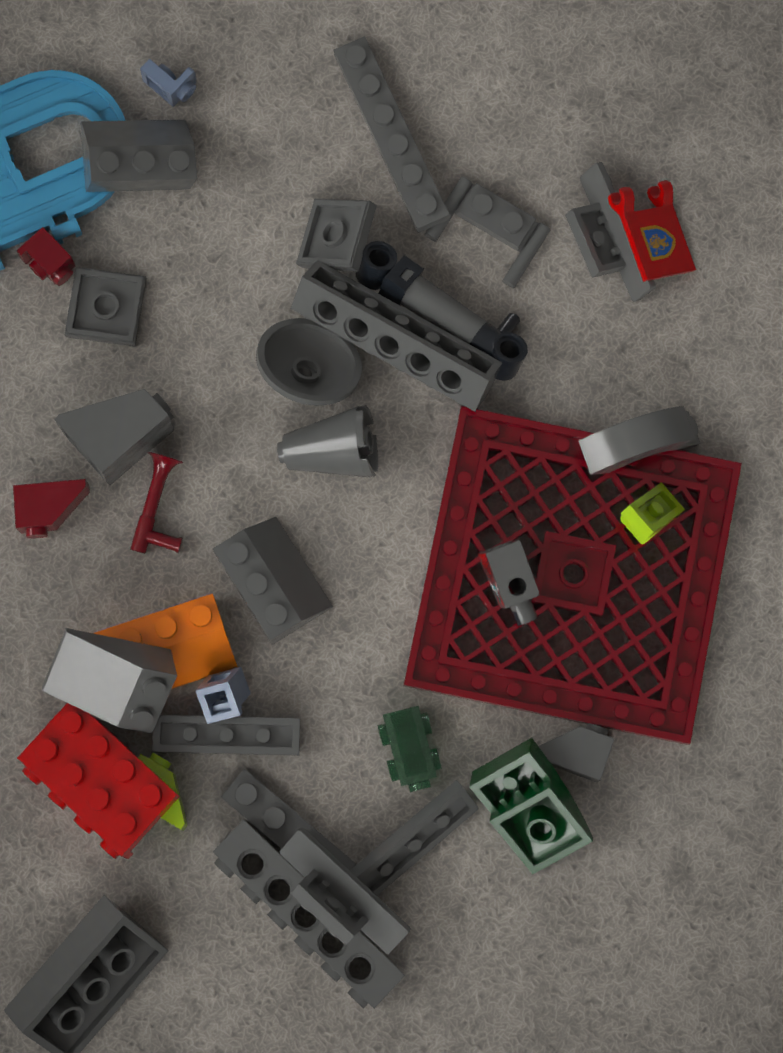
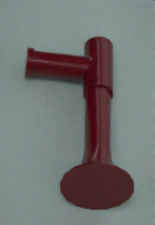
[130,452,183,554]

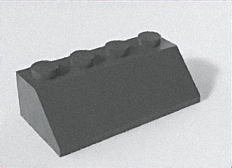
[4,895,169,1053]

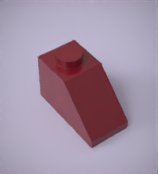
[13,479,90,539]

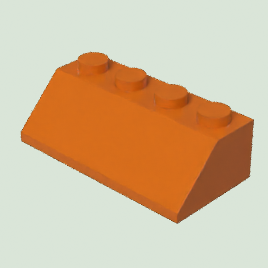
[94,593,238,689]

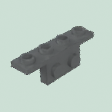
[565,162,656,302]
[280,828,411,954]

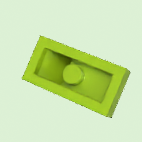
[620,482,685,544]

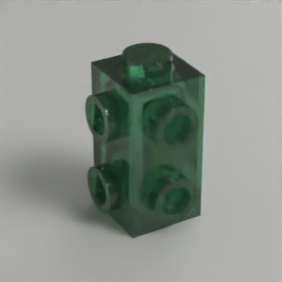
[377,706,442,793]

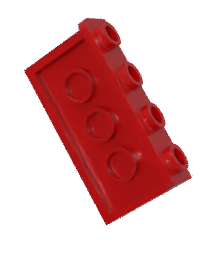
[17,703,180,859]

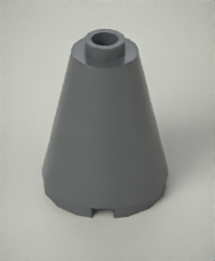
[277,405,378,477]

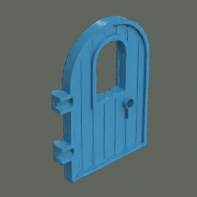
[0,70,126,271]

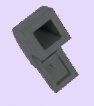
[578,406,701,475]

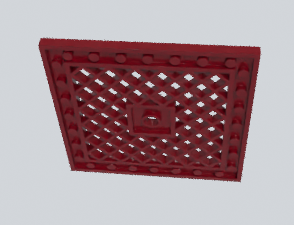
[403,406,742,745]

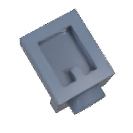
[140,59,197,107]

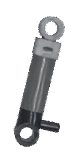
[356,241,528,381]

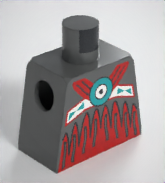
[478,540,540,626]

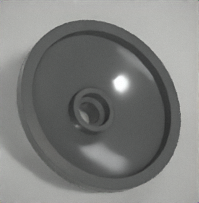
[256,318,362,406]

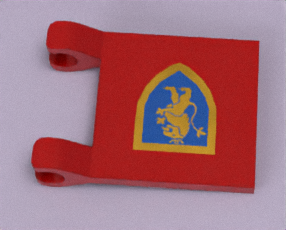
[608,180,696,282]

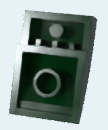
[469,737,593,875]

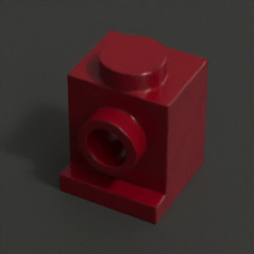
[16,227,75,286]

